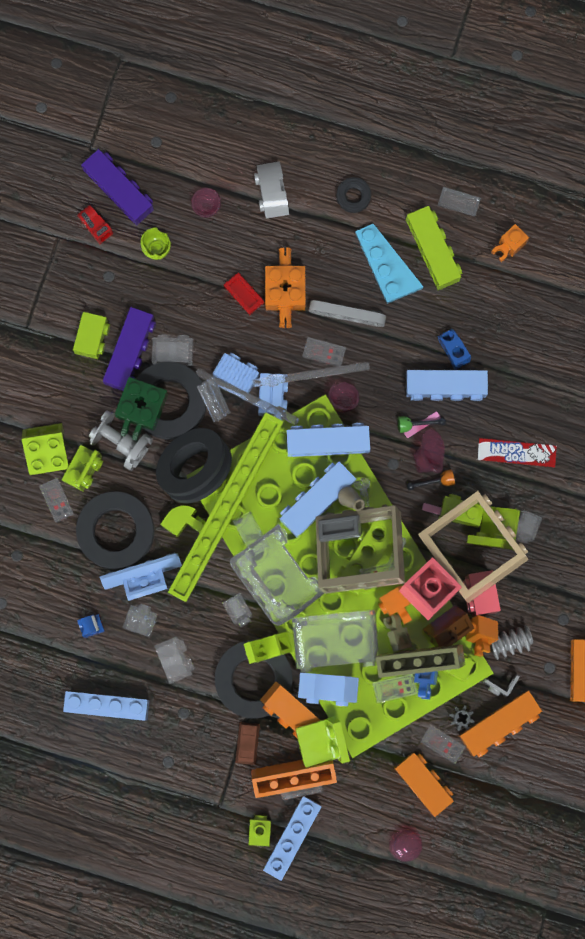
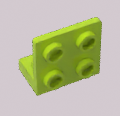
[22,423,69,475]
[62,445,103,492]
[467,506,520,550]
[295,717,350,768]

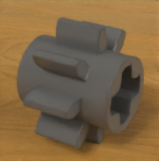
[449,706,474,731]

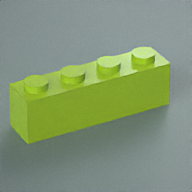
[406,206,462,290]

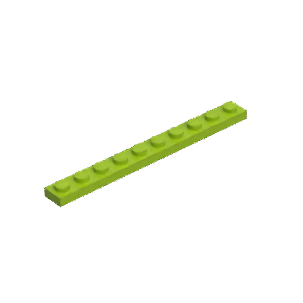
[168,412,284,602]

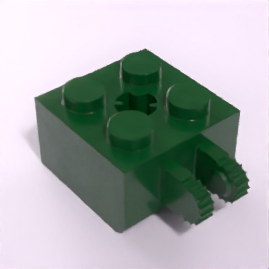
[114,377,168,441]

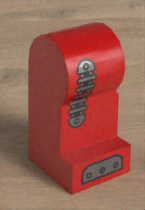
[77,205,113,245]

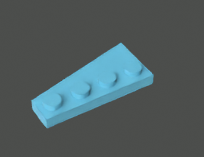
[355,224,423,304]

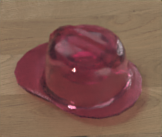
[414,430,445,473]

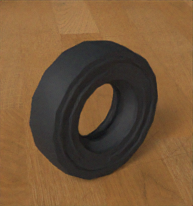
[336,177,372,213]

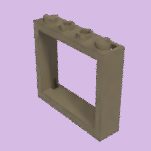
[316,504,405,594]

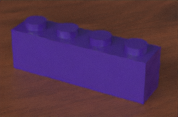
[81,149,154,226]
[103,307,156,391]

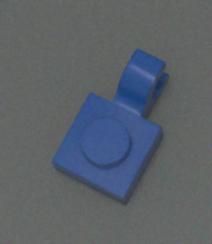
[414,671,438,700]

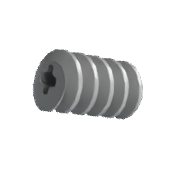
[490,625,533,660]

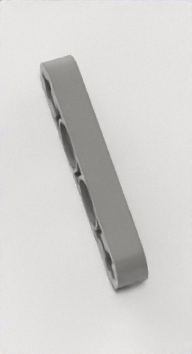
[309,300,386,327]

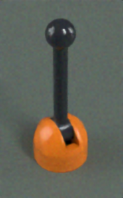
[407,469,455,490]

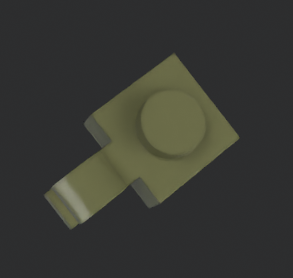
[383,614,413,653]

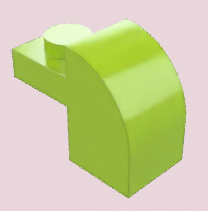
[161,506,206,537]
[244,632,293,664]

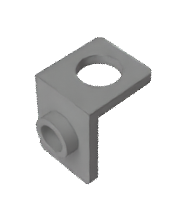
[482,675,520,696]

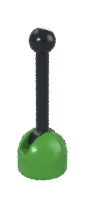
[397,417,446,433]

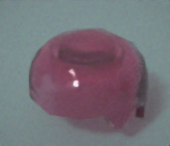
[191,188,221,218]
[328,382,359,412]
[389,830,422,862]

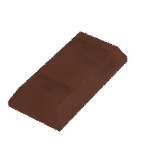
[235,722,260,765]

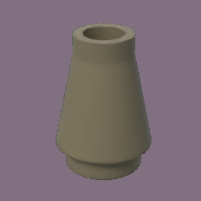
[338,487,365,511]

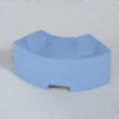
[298,673,359,706]

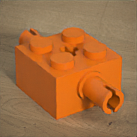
[265,248,305,328]

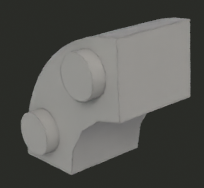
[254,161,289,219]

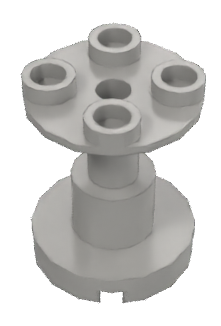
[89,410,153,471]

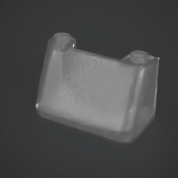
[230,524,324,626]
[292,610,379,673]

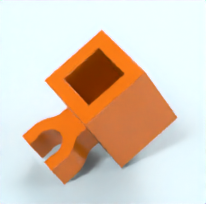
[491,224,529,262]
[378,585,412,625]
[466,615,498,657]

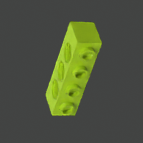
[336,519,393,596]

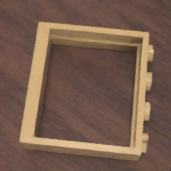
[418,491,528,603]

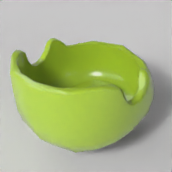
[140,228,171,260]

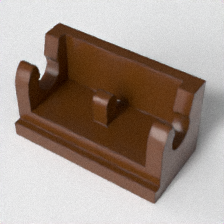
[423,605,475,647]

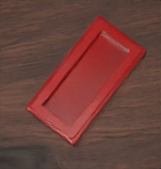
[224,272,264,316]

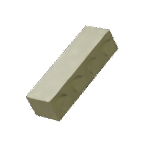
[376,644,466,678]

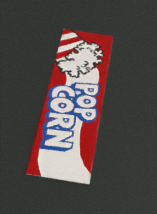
[477,438,557,467]

